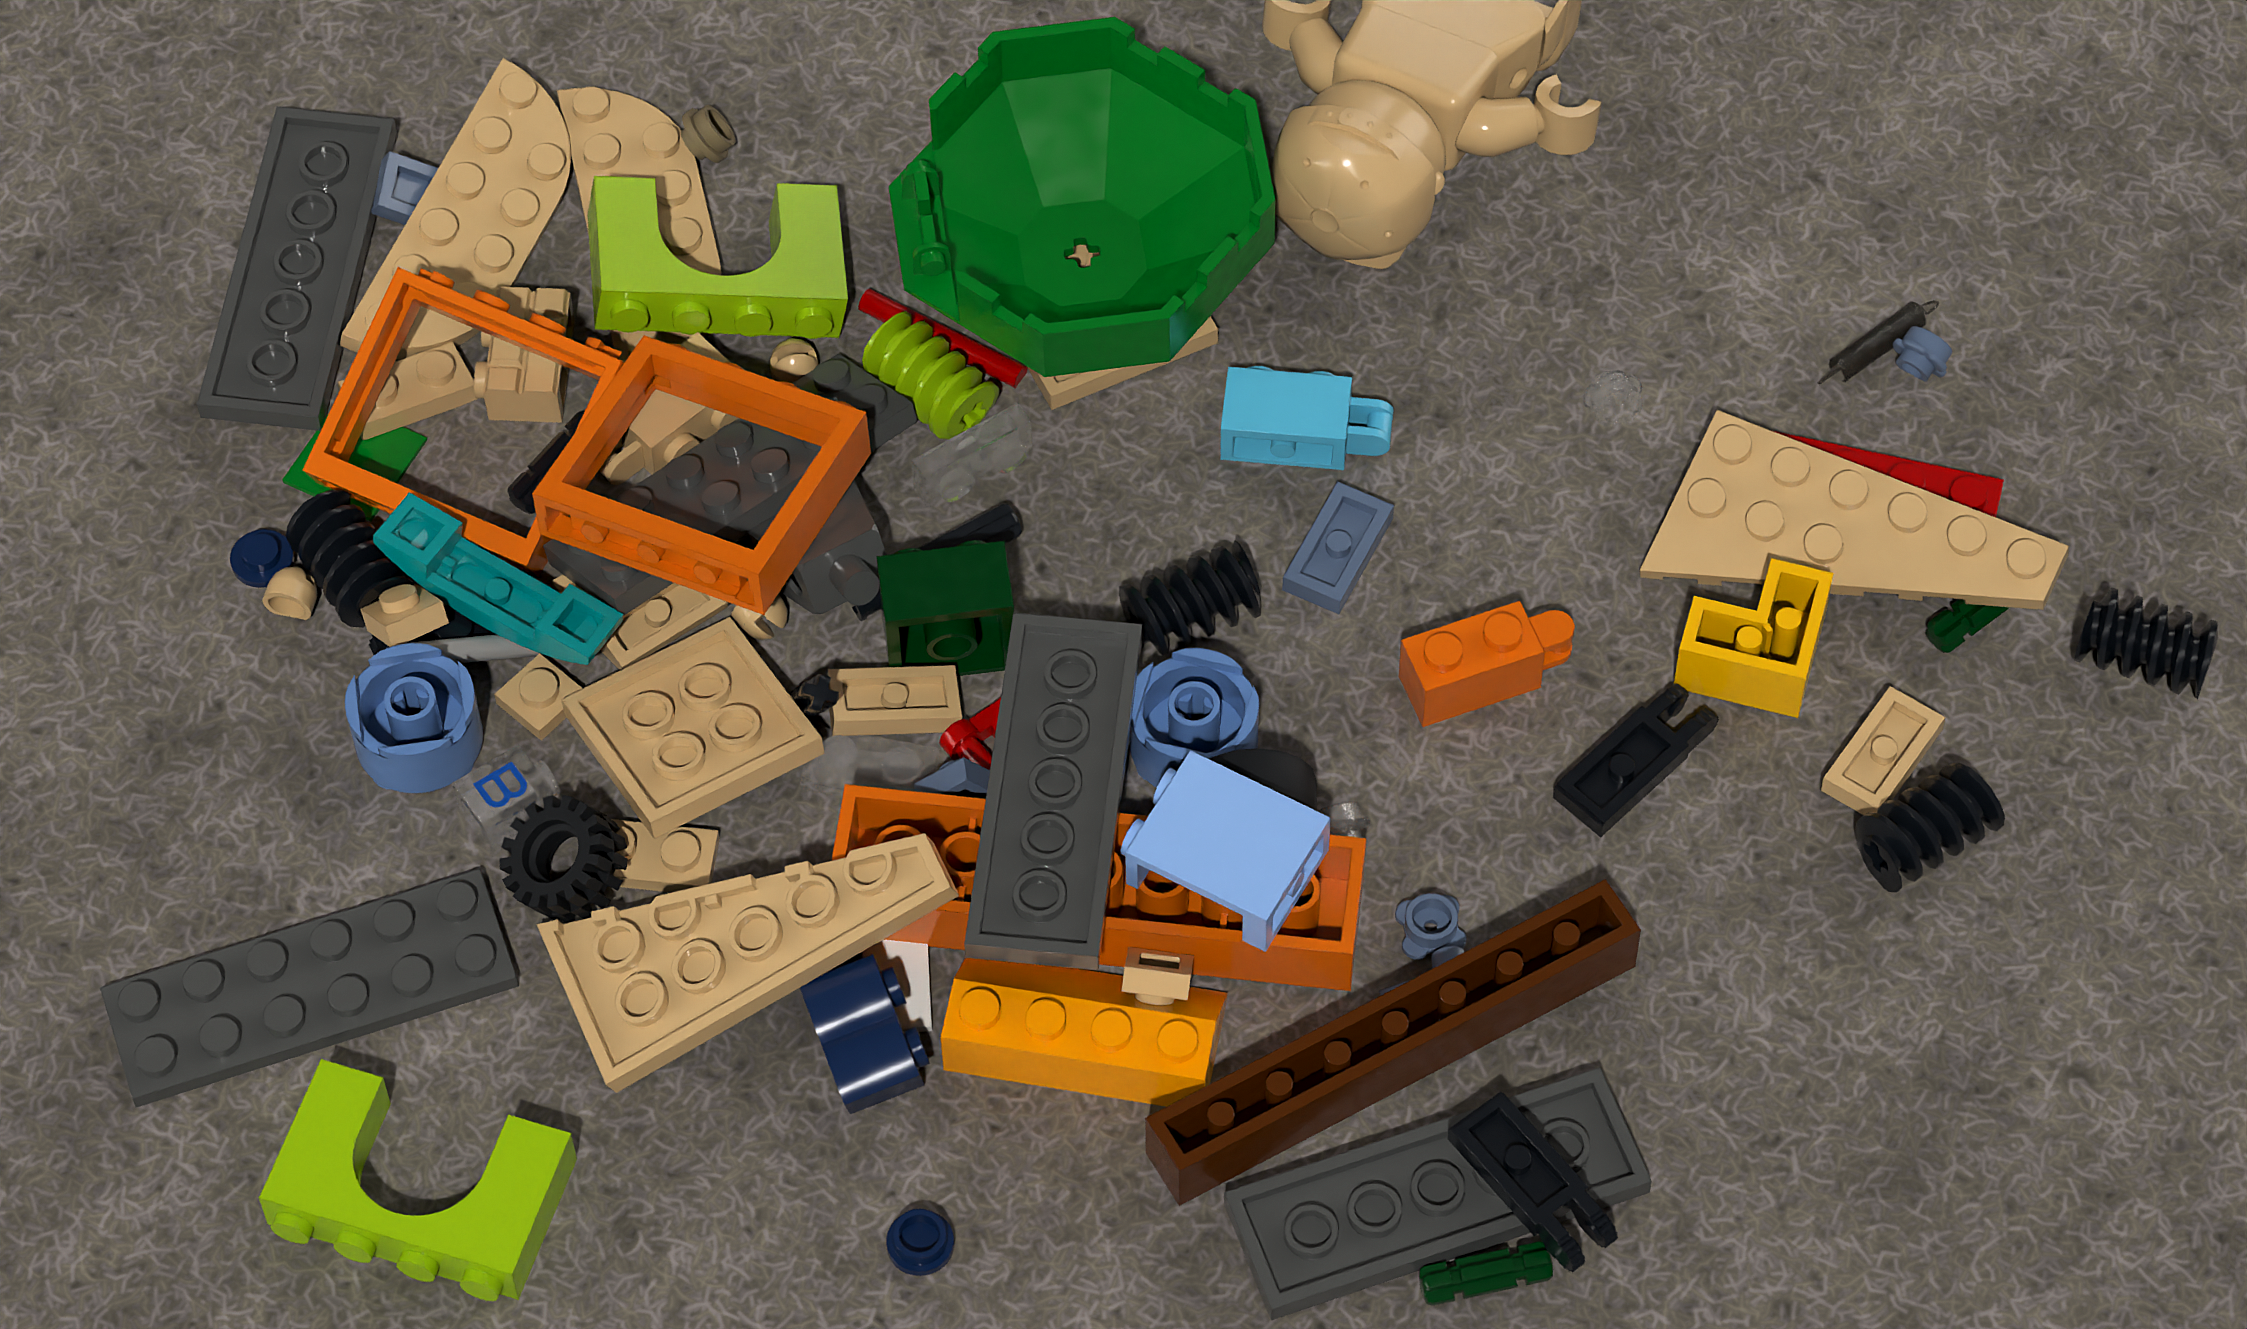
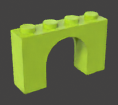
[587,176,848,339]
[259,1059,577,1301]

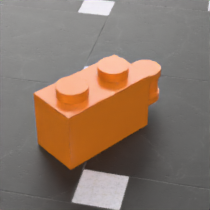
[1399,601,1575,727]

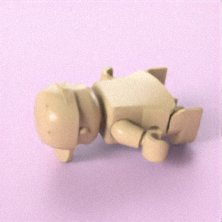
[1262,0,1601,269]

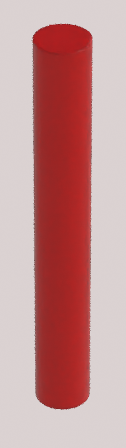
[858,289,1027,388]

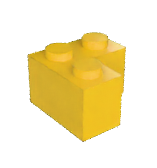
[1674,558,1834,718]

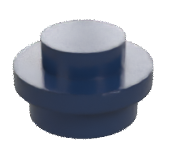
[230,529,294,588]
[886,1209,954,1276]

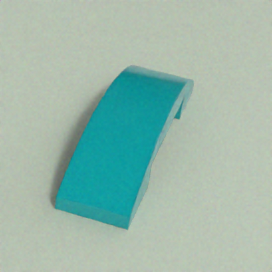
[373,492,624,665]

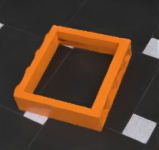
[302,267,624,577]
[532,335,871,615]

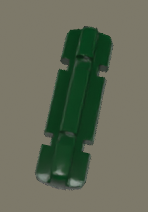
[1925,599,2009,653]
[1419,1241,1553,1306]

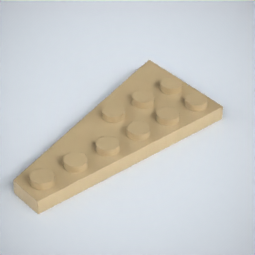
[1640,410,2069,610]
[536,833,959,1093]

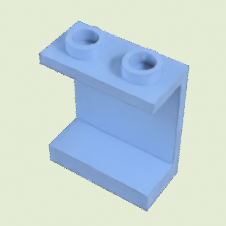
[1121,750,1330,952]

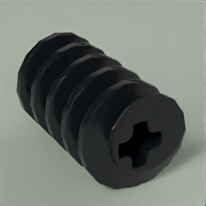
[286,490,414,628]
[1119,540,1261,656]
[2074,588,2218,700]
[1855,763,2005,893]

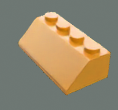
[940,958,1228,1107]

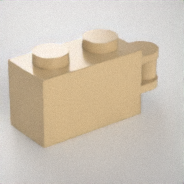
[599,332,738,485]

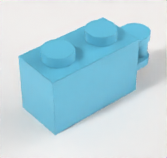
[1220,366,1394,470]

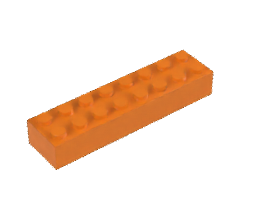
[831,784,1366,991]

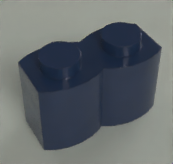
[800,954,930,1114]

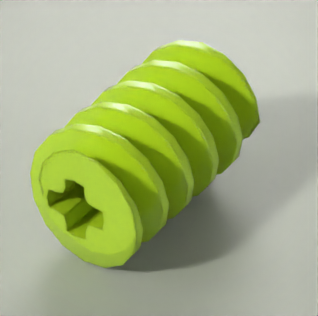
[862,311,999,440]

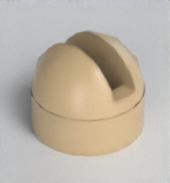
[769,339,819,383]
[262,567,317,620]
[731,594,788,640]

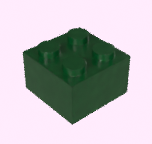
[876,540,1014,676]

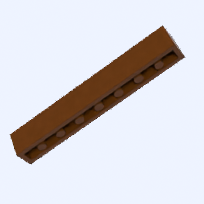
[1145,879,1641,1206]

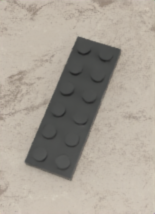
[197,106,397,431]
[543,353,917,616]
[964,612,1142,970]
[100,868,519,1108]
[1224,1067,1652,1320]

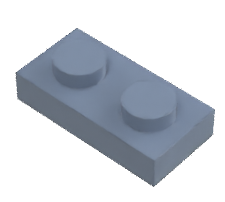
[1282,481,1394,614]

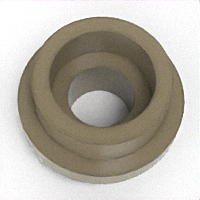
[681,105,736,163]

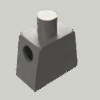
[747,480,887,614]

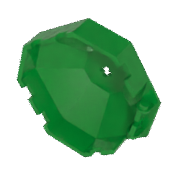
[889,17,1275,377]

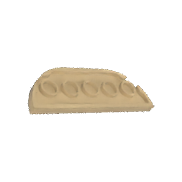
[340,58,571,360]
[557,87,722,363]

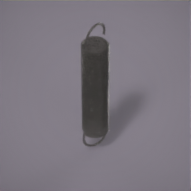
[1818,301,1939,385]

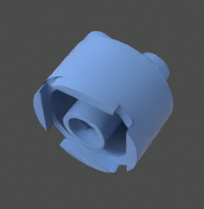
[345,643,483,793]
[1130,648,1259,788]

